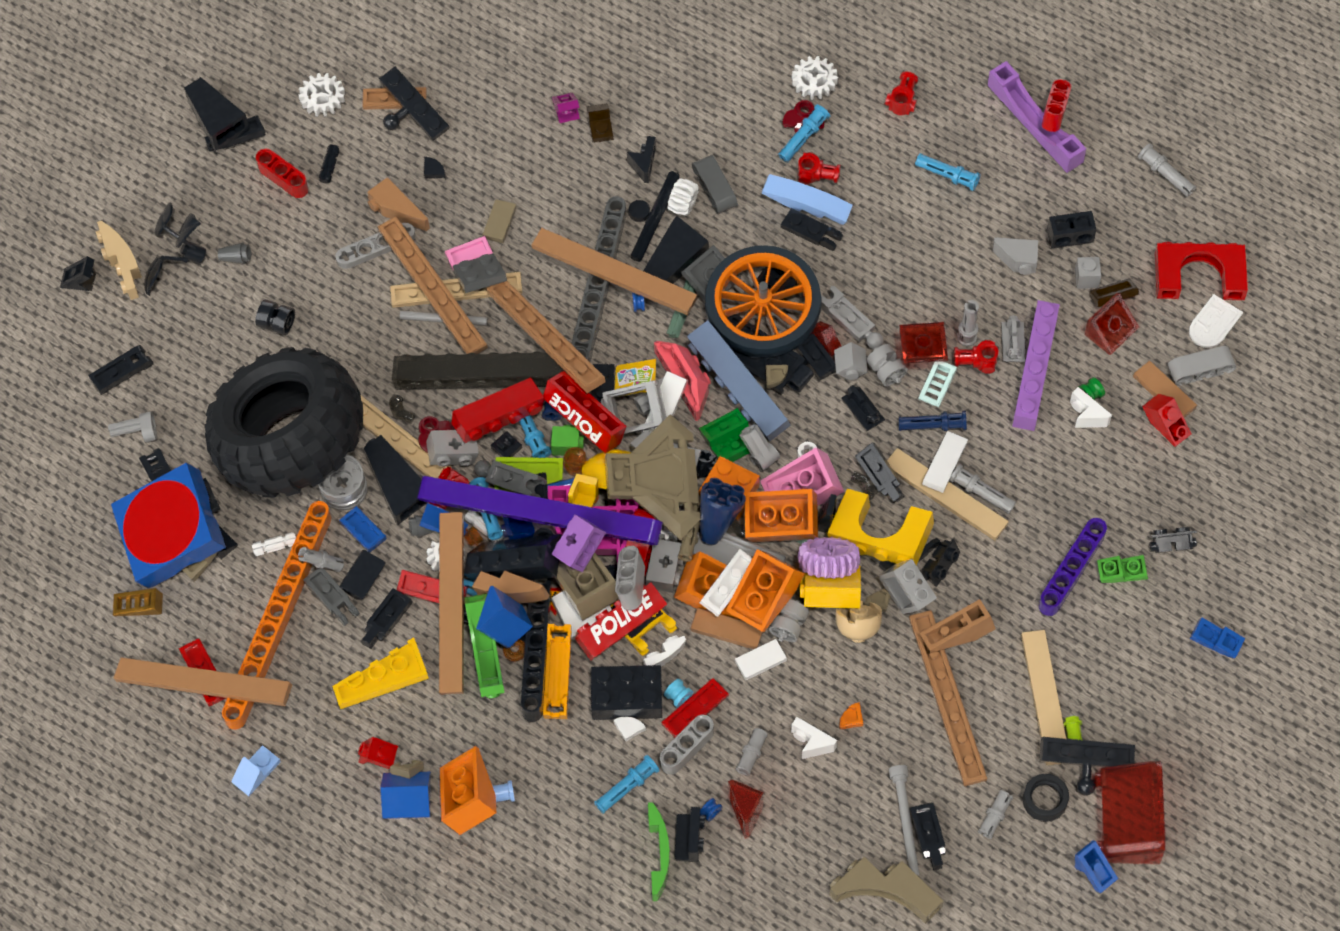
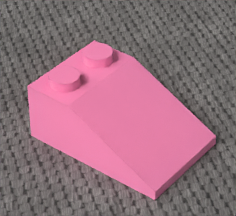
[760,448,844,505]

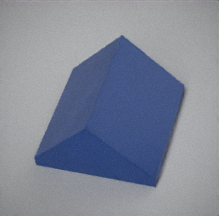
[476,586,533,648]
[380,772,431,819]

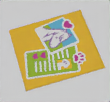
[615,359,656,397]

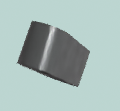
[692,155,738,214]

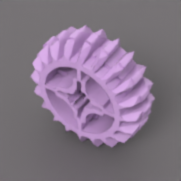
[798,537,860,579]

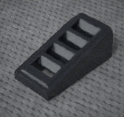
[818,494,837,533]

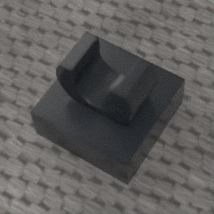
[491,431,523,457]

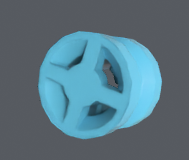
[664,679,693,708]

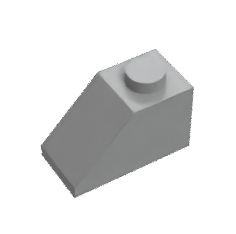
[993,237,1038,275]

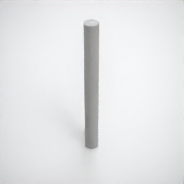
[400,311,488,326]

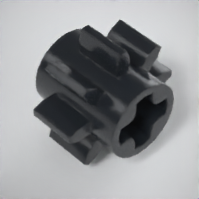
[696,450,716,477]

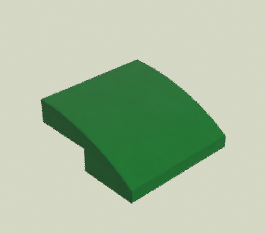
[699,408,750,462]

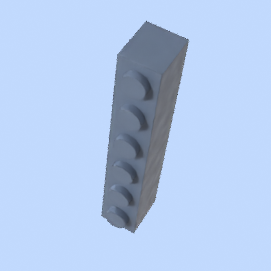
[687,320,791,441]

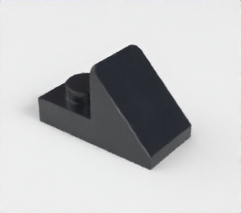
[627,136,656,183]
[60,256,96,291]

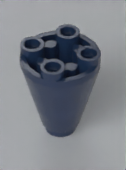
[700,478,746,545]

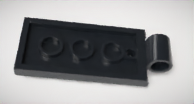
[728,314,814,395]

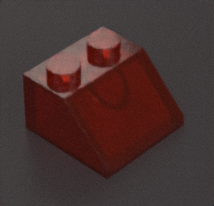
[899,322,948,364]

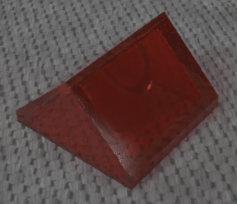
[1084,293,1139,355]
[728,779,764,839]

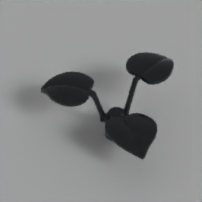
[144,202,206,296]

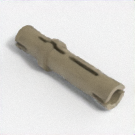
[678,496,701,562]

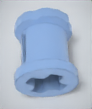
[492,780,515,802]

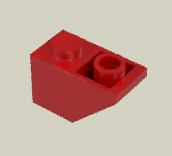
[1142,394,1192,447]

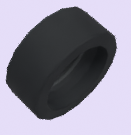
[1023,774,1069,822]

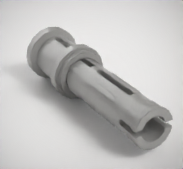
[1138,143,1196,197]
[957,300,979,346]
[949,464,1016,514]

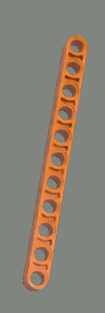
[222,501,332,730]

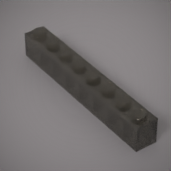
[392,351,564,390]

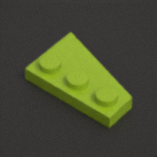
[494,457,564,493]

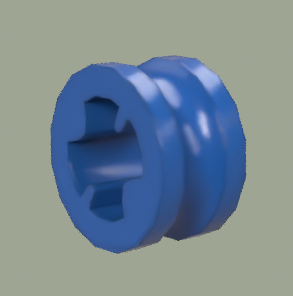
[632,292,645,312]
[701,798,723,822]

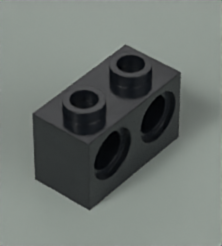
[1047,211,1097,249]

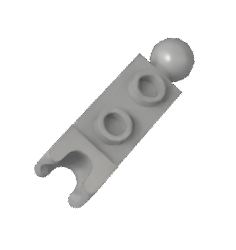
[821,286,884,349]

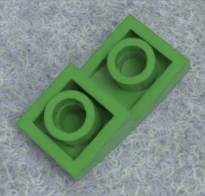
[1097,555,1148,583]

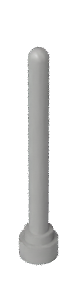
[889,765,919,876]

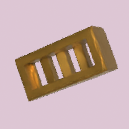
[113,588,163,617]

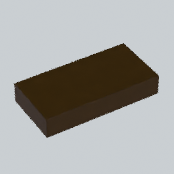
[1089,278,1139,307]

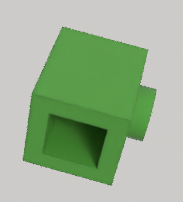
[551,425,584,456]

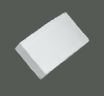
[643,636,686,666]

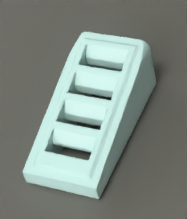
[918,359,957,408]

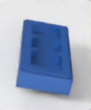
[339,506,387,553]

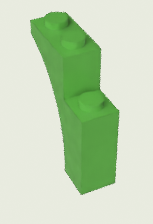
[464,593,504,698]

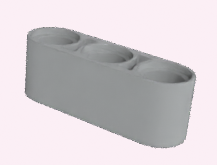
[1168,346,1236,386]
[615,546,645,610]
[660,715,714,775]

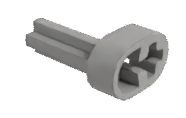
[108,411,157,442]

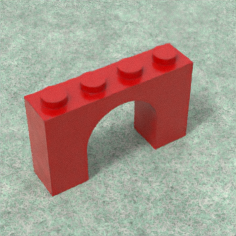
[1155,242,1248,300]

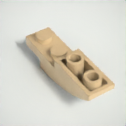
[96,221,142,300]

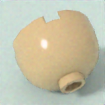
[836,601,882,643]

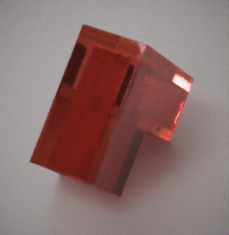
[812,321,842,356]

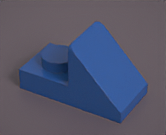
[1075,840,1118,893]

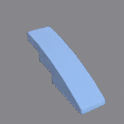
[761,174,853,225]

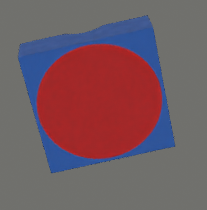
[111,463,226,588]

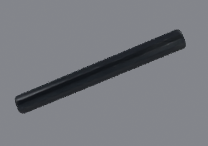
[631,171,680,262]

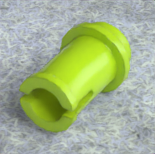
[1063,716,1082,740]

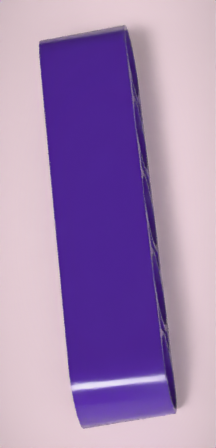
[1039,518,1107,616]

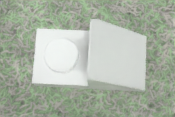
[1070,387,1112,428]
[791,717,837,759]

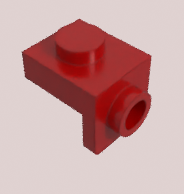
[358,737,398,769]

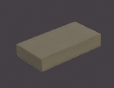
[483,199,517,243]

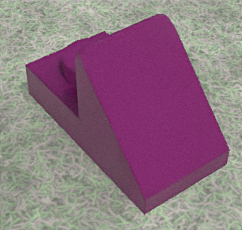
[552,92,580,123]

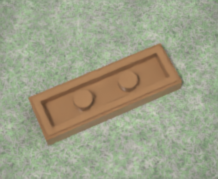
[363,87,427,110]
[1133,360,1197,418]
[691,608,763,649]

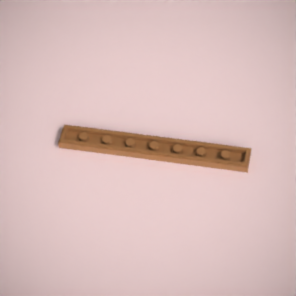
[378,216,488,358]
[531,228,697,316]
[487,281,605,393]
[439,512,464,695]
[909,610,987,787]
[114,657,292,706]

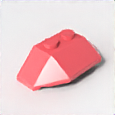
[654,341,711,421]

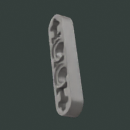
[335,223,415,269]

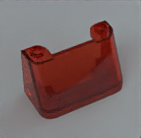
[1095,761,1165,864]

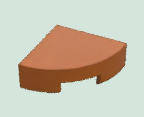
[840,702,863,729]

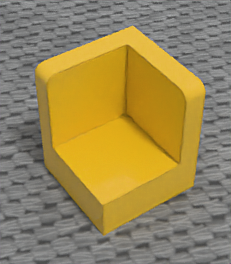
[568,474,598,508]

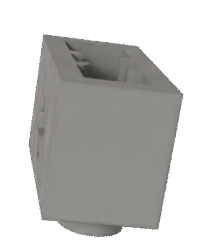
[426,430,479,467]
[646,539,684,593]

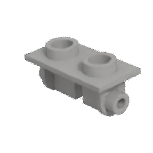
[1001,315,1025,362]

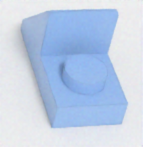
[231,745,281,796]

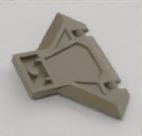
[605,414,701,540]

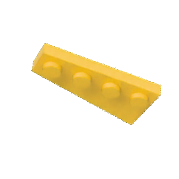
[332,637,429,709]

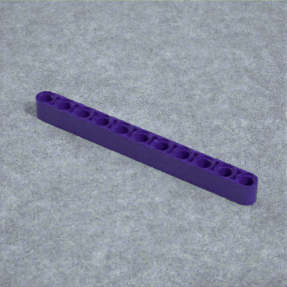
[417,476,663,545]

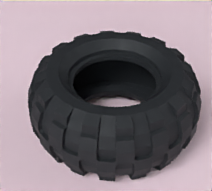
[205,347,363,498]

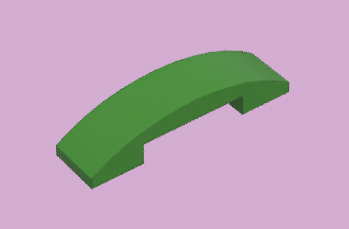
[648,802,670,901]

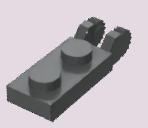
[303,568,360,626]

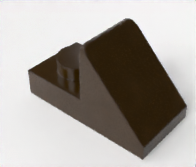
[587,103,614,143]

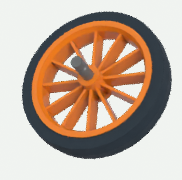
[705,245,822,357]

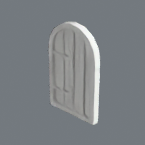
[1189,294,1243,348]

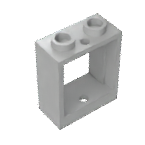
[601,380,667,435]
[878,559,937,614]

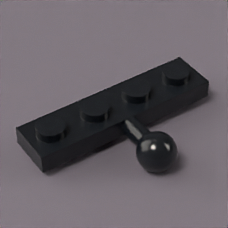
[379,66,450,141]
[1040,737,1135,796]

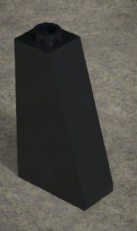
[184,77,250,151]
[643,216,709,284]
[364,435,428,525]

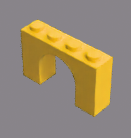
[827,489,934,566]

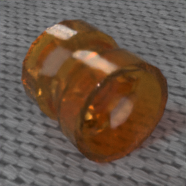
[564,447,587,476]

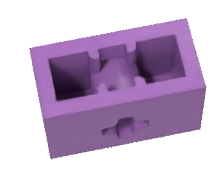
[552,515,606,572]

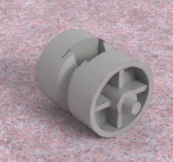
[866,344,908,386]
[769,599,809,642]

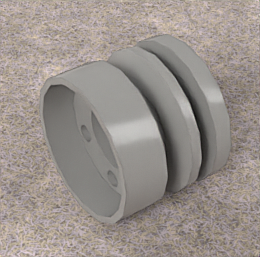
[318,454,367,511]

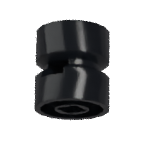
[255,299,295,335]

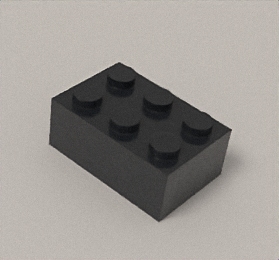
[591,665,663,720]

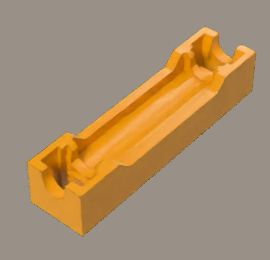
[543,624,572,719]

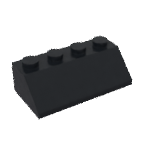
[464,534,562,582]

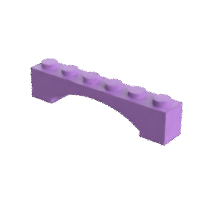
[988,61,1086,173]
[1012,300,1060,431]

